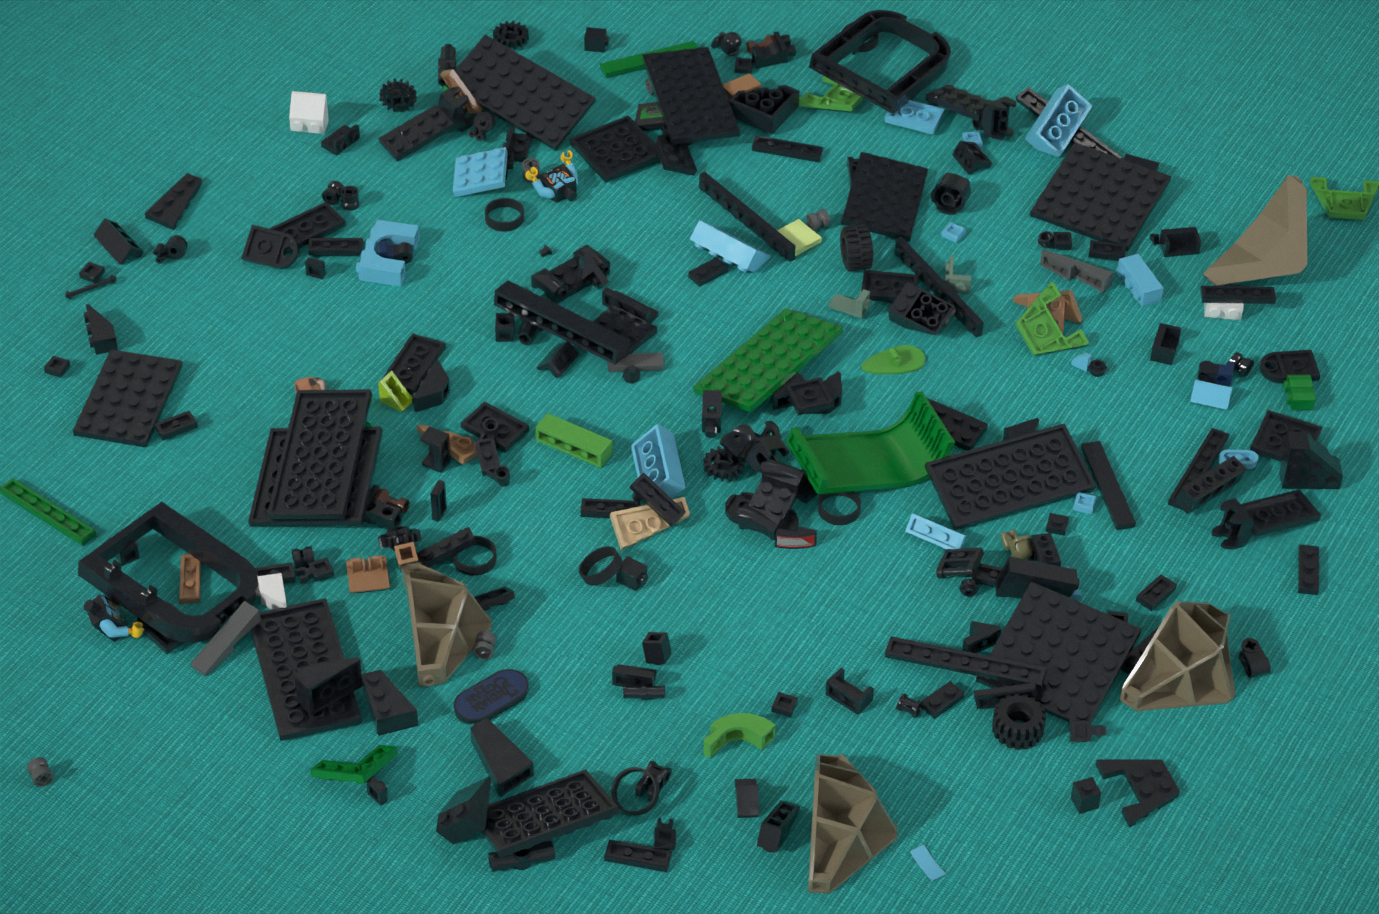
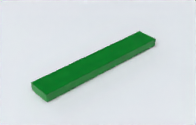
[600,41,698,78]
[0,478,97,546]

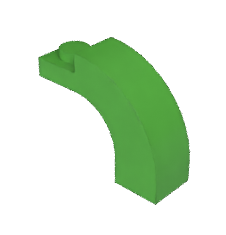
[703,713,776,758]

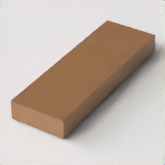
[440,69,482,114]
[179,554,201,604]

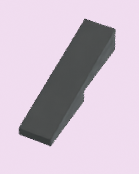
[1040,250,1113,293]
[191,601,261,676]

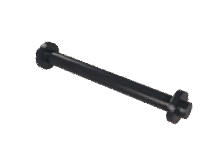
[65,275,116,300]

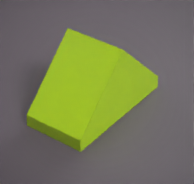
[378,371,412,412]

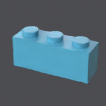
[1116,254,1163,307]

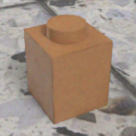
[394,542,419,571]

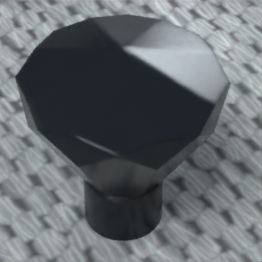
[622,365,641,384]

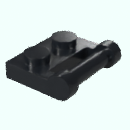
[936,547,984,579]

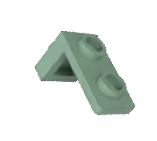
[945,255,971,294]
[829,289,871,318]

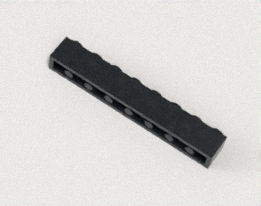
[494,280,629,365]

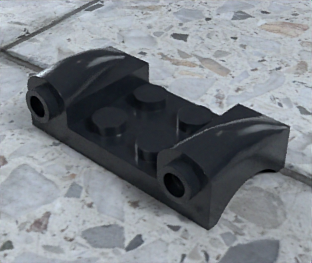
[531,245,610,304]
[736,459,806,541]

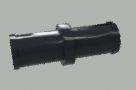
[623,684,665,700]

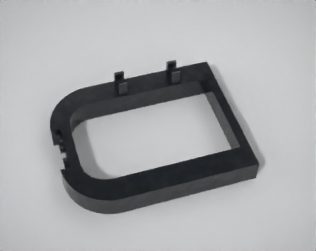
[809,10,951,114]
[78,501,258,643]

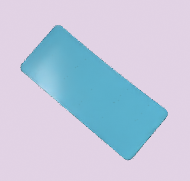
[910,845,946,881]

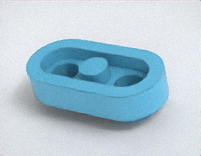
[1219,449,1258,469]

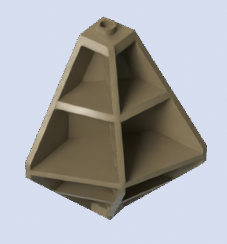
[1203,174,1308,286]
[401,563,492,687]
[1120,601,1235,711]
[808,754,897,894]

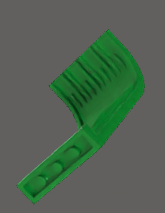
[786,391,955,494]

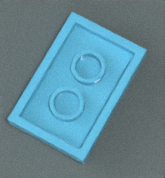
[885,100,945,134]

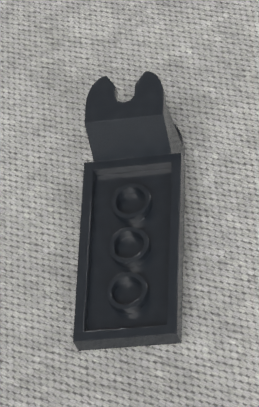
[926,85,1016,140]
[378,87,474,162]
[1211,489,1321,549]

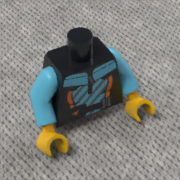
[525,150,578,202]
[84,595,144,642]

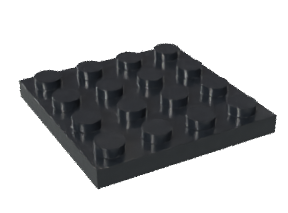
[569,116,660,183]

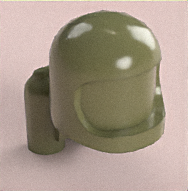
[1000,530,1034,560]

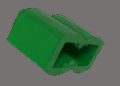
[1283,375,1316,410]

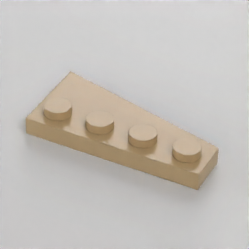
[610,497,690,550]

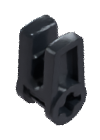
[635,760,672,801]

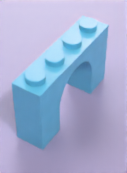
[356,220,420,286]

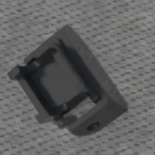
[720,421,790,473]

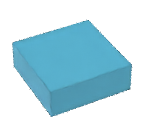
[941,222,966,243]
[1073,492,1097,514]

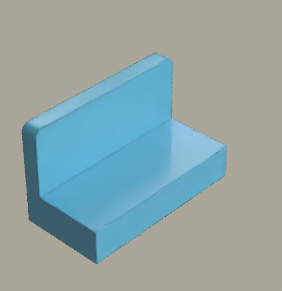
[1190,380,1233,409]

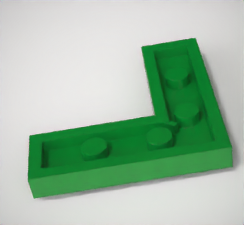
[310,745,398,784]

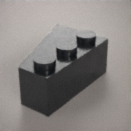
[362,670,418,736]

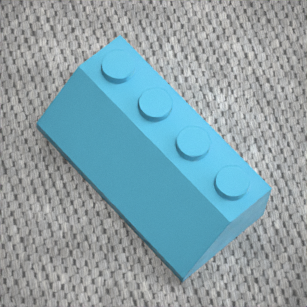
[1025,84,1092,157]
[690,220,771,273]
[631,424,686,498]

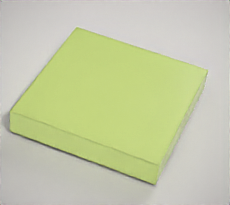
[777,219,822,256]

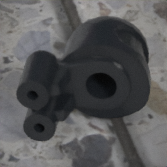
[711,32,742,56]
[468,112,496,141]
[153,235,188,264]

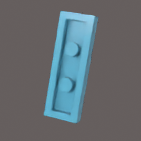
[905,513,966,549]

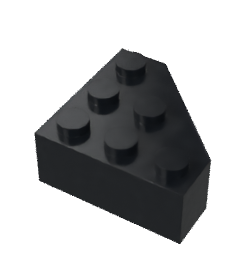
[729,85,800,134]
[1279,432,1343,489]

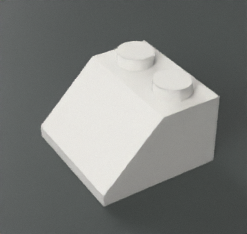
[289,91,329,134]

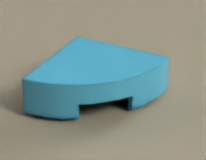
[962,131,983,147]
[1071,353,1092,372]

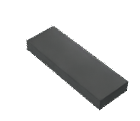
[607,353,664,372]

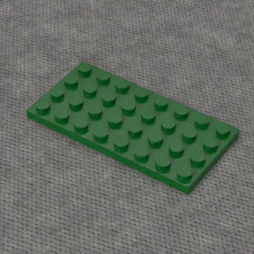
[693,308,843,412]

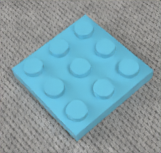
[453,147,508,197]

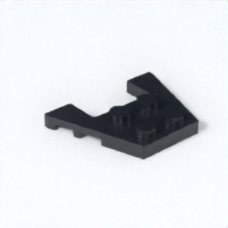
[1096,759,1180,827]

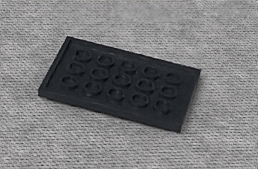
[841,152,928,242]
[73,349,183,448]
[481,769,619,858]

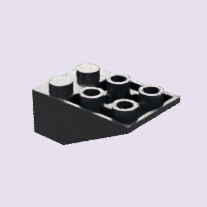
[888,282,955,336]

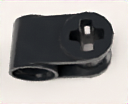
[1239,638,1271,678]

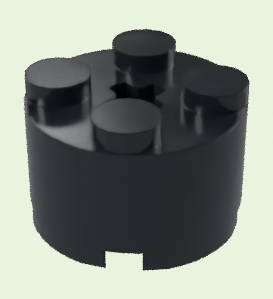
[931,173,971,215]

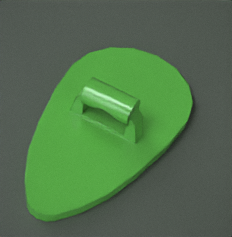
[861,345,925,374]

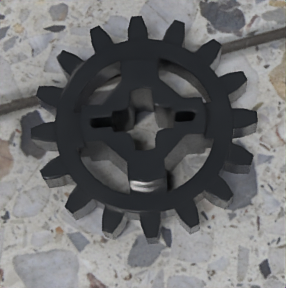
[493,21,529,49]
[379,79,417,112]
[703,446,745,482]
[378,526,422,551]

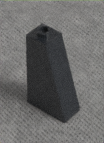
[995,556,1080,597]
[470,717,534,797]

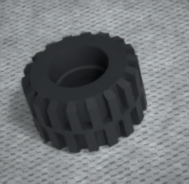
[840,224,873,272]
[992,694,1046,750]

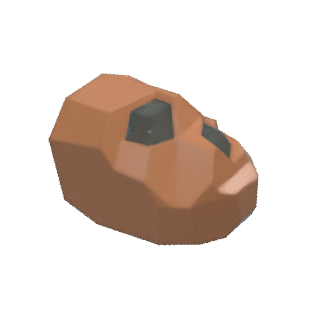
[294,376,326,393]

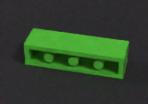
[535,413,613,468]

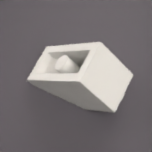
[256,573,287,610]

